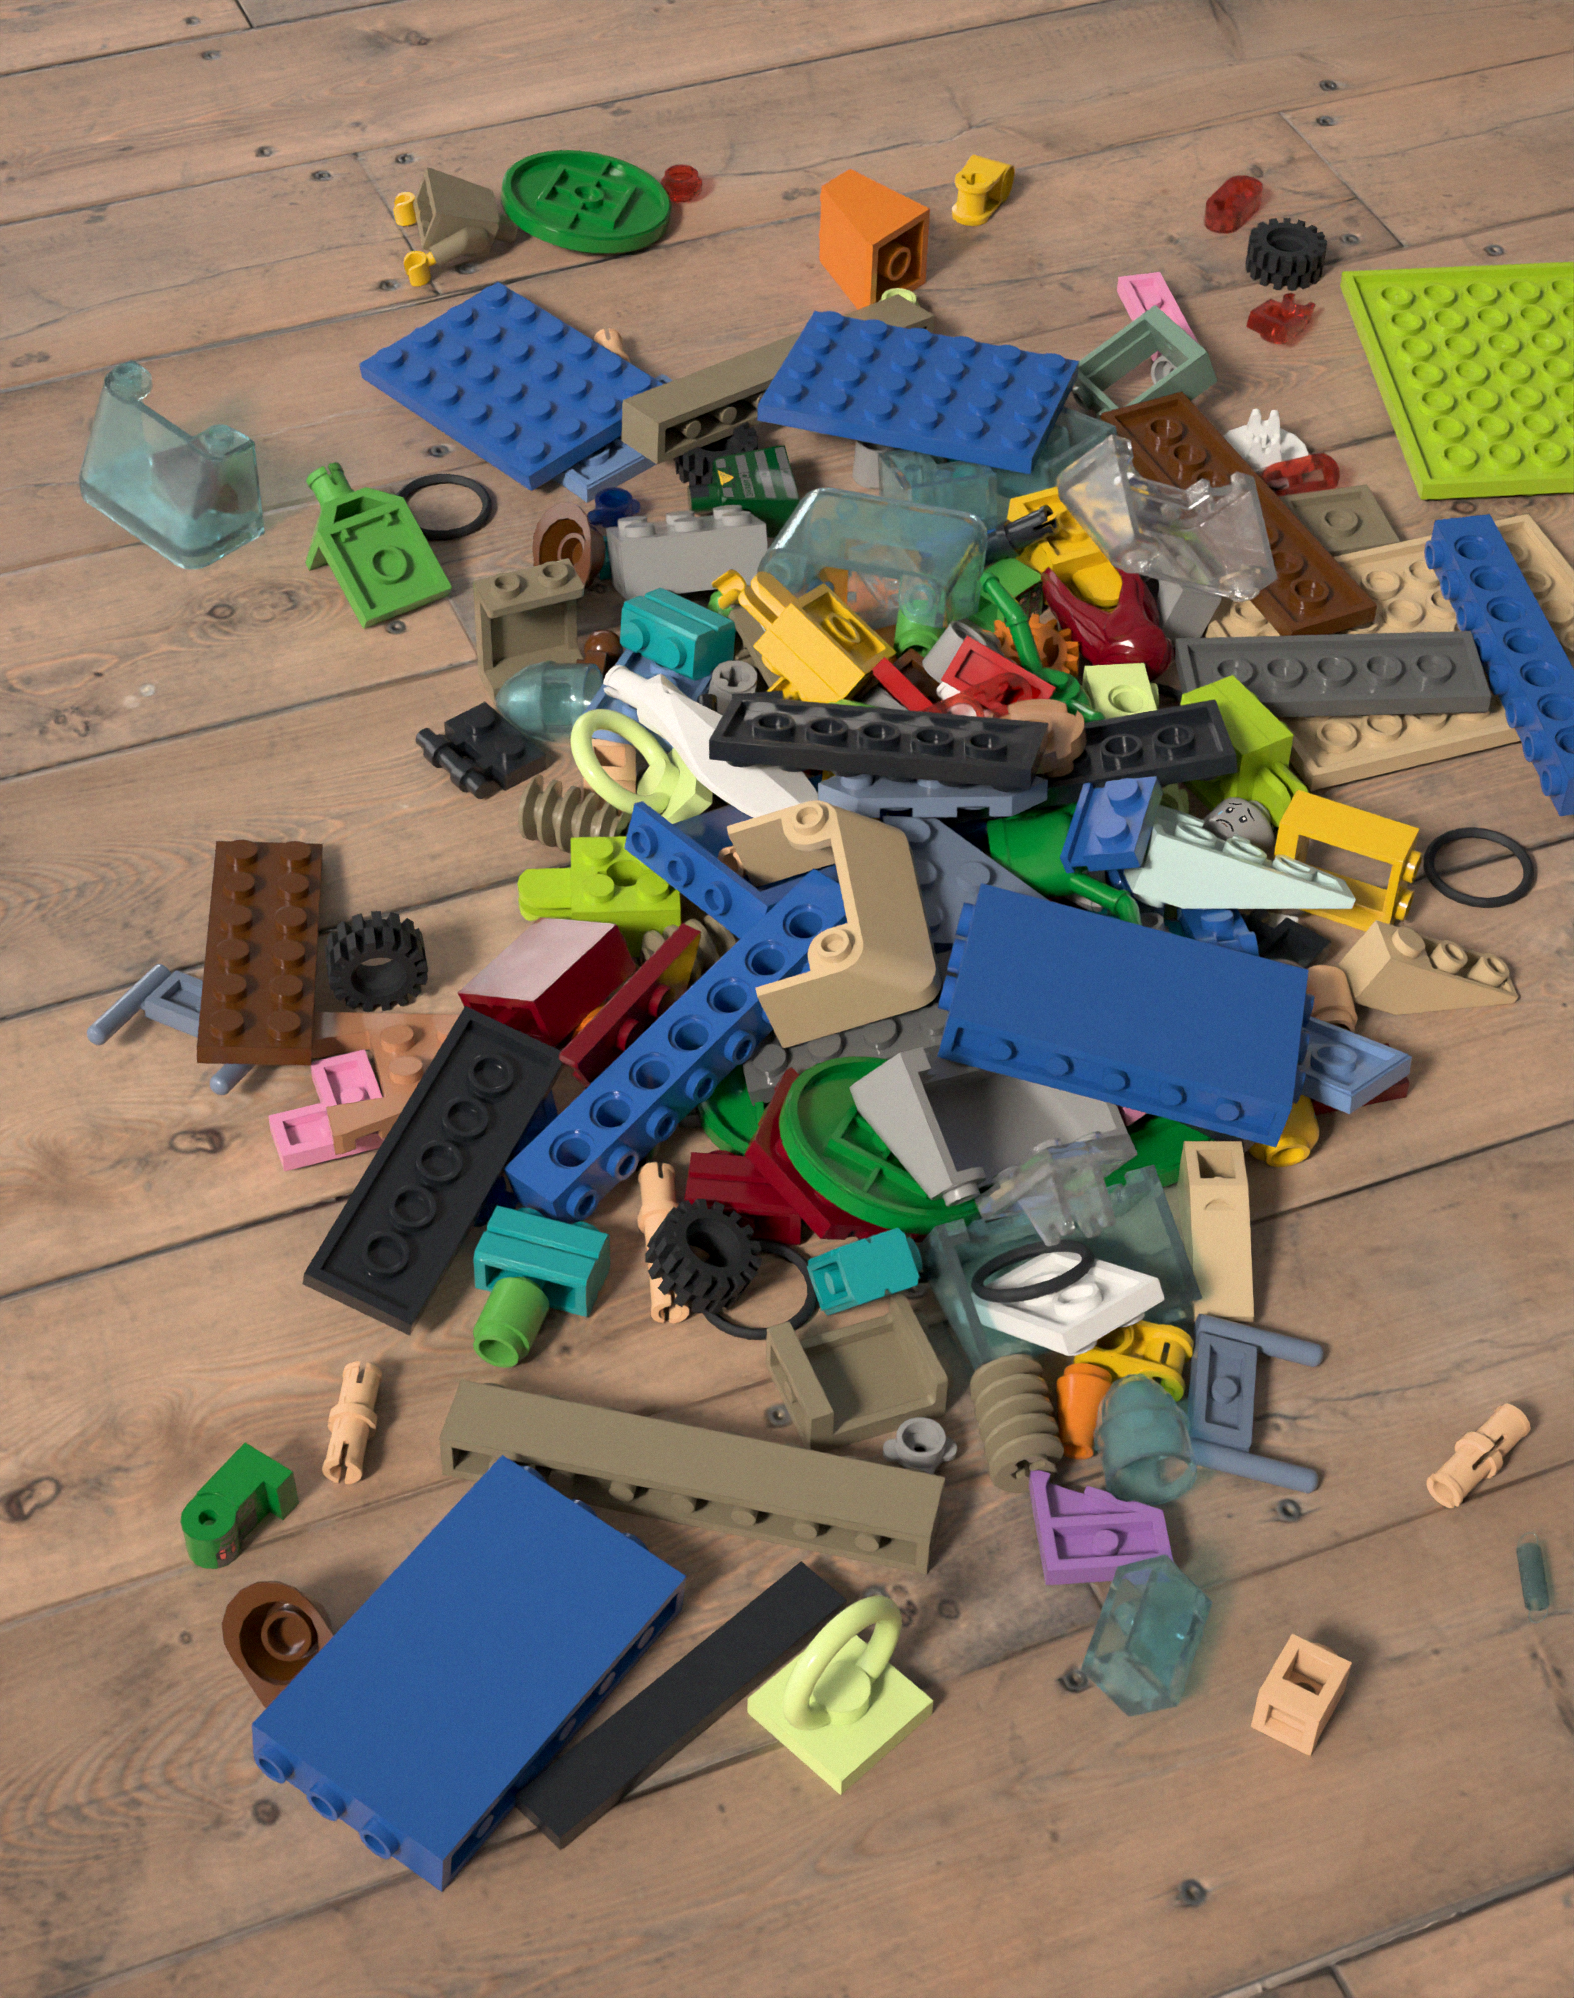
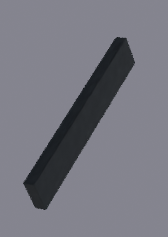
[515,1561,846,1850]

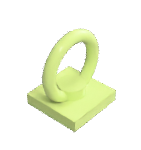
[571,709,713,824]
[747,1596,933,1795]

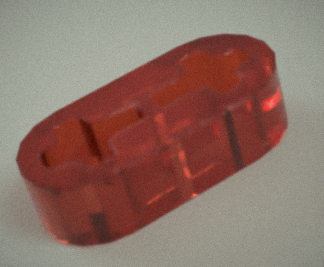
[1203,175,1263,234]
[1256,453,1340,497]

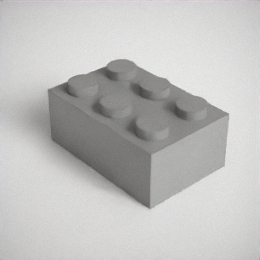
[606,505,770,600]

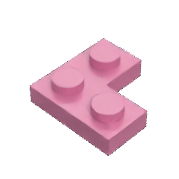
[269,1049,385,1172]

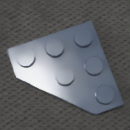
[818,774,1048,818]
[881,816,1049,954]

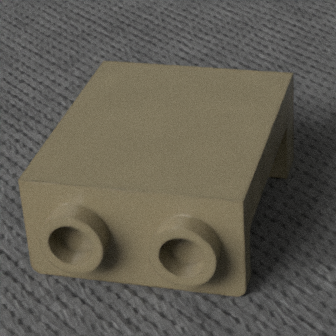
[473,558,584,704]
[766,1291,953,1452]

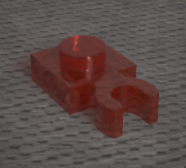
[1246,293,1315,344]

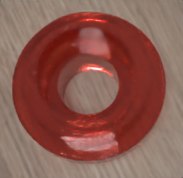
[660,164,702,203]

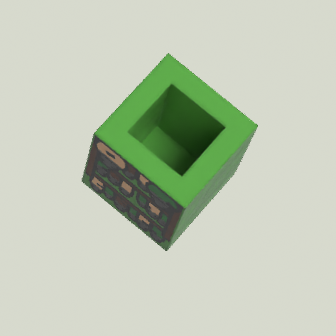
[967,556,1043,633]

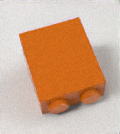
[819,169,930,310]

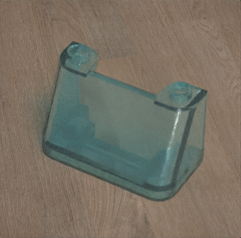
[78,359,265,570]
[757,487,988,628]
[917,1165,1202,1371]

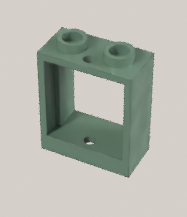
[1071,305,1217,422]

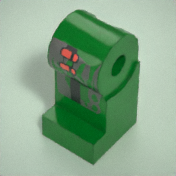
[180,1442,299,1569]

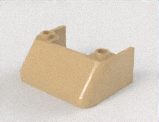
[727,800,941,1049]

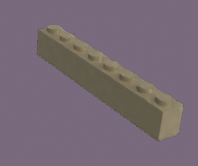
[622,294,934,465]
[439,1379,945,1575]

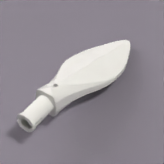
[603,665,818,818]

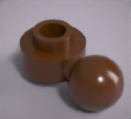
[574,629,624,700]

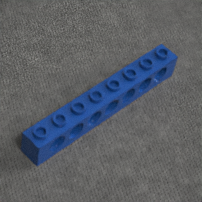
[1424,514,1574,816]
[504,868,847,1225]

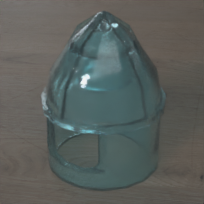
[494,660,604,742]
[1093,1374,1198,1506]

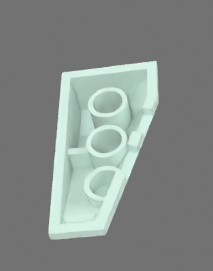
[1124,805,1356,909]

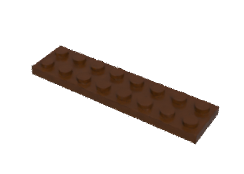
[1100,391,1377,636]

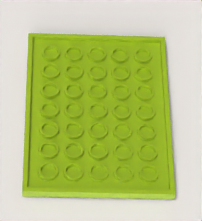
[1340,262,1574,500]

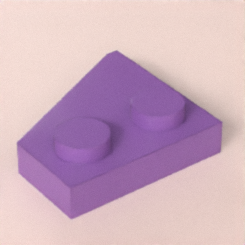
[1028,1470,1174,1585]

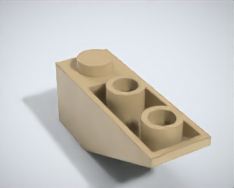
[1338,920,1518,1015]
[1177,1141,1254,1322]

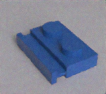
[1060,776,1163,873]

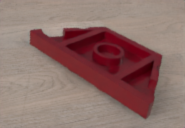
[559,923,701,1089]
[744,1067,931,1243]

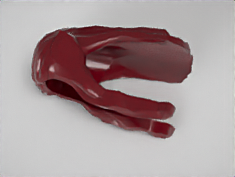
[1040,528,1175,682]

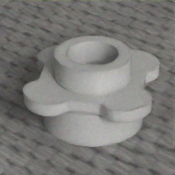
[883,1417,957,1475]

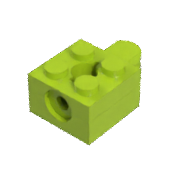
[1181,675,1308,827]
[517,836,681,957]

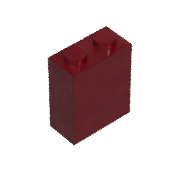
[457,917,636,1047]

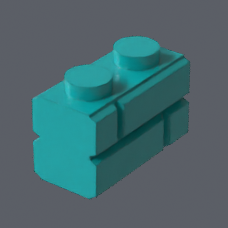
[620,587,736,681]
[473,1206,610,1317]
[807,1228,922,1316]

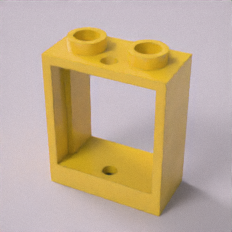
[1273,789,1423,932]

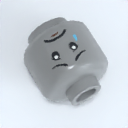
[1202,797,1274,853]

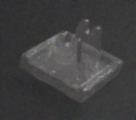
[975,1131,1138,1246]

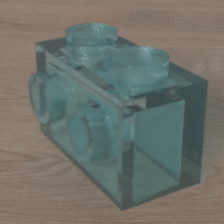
[1080,1554,1213,1717]

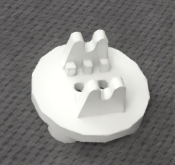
[1223,409,1309,491]

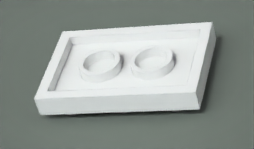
[962,1252,1165,1356]

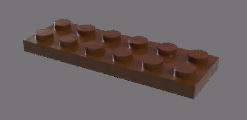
[197,839,323,1066]

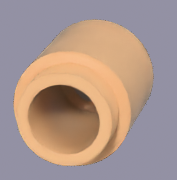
[1306,965,1358,1033]

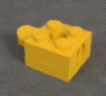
[1007,476,1139,613]
[738,571,897,703]

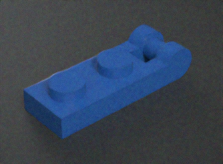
[1176,907,1259,957]

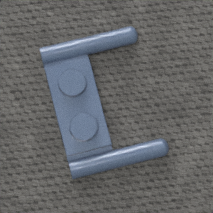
[87,964,255,1095]
[1184,1313,1324,1493]

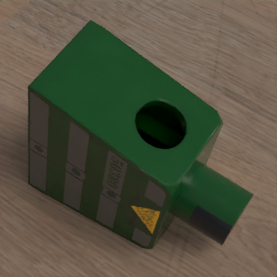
[687,445,800,538]

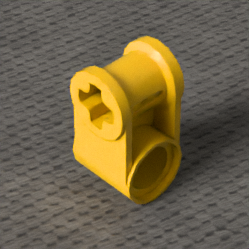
[952,154,1015,226]
[1073,1320,1194,1406]

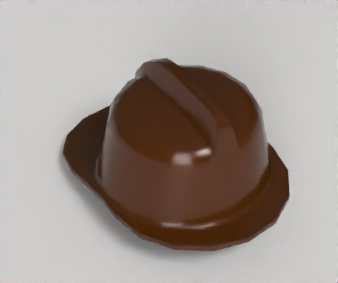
[533,502,606,600]
[222,1581,334,1708]

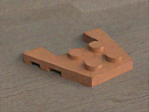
[312,1012,459,1155]

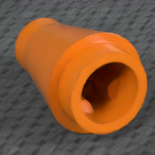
[1056,1363,1116,1459]

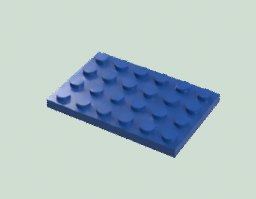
[359,282,663,491]
[757,311,1079,475]

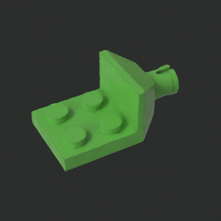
[305,463,452,629]

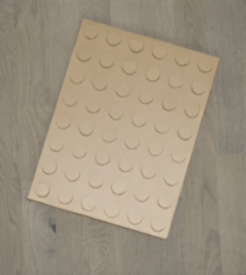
[1203,514,1574,791]

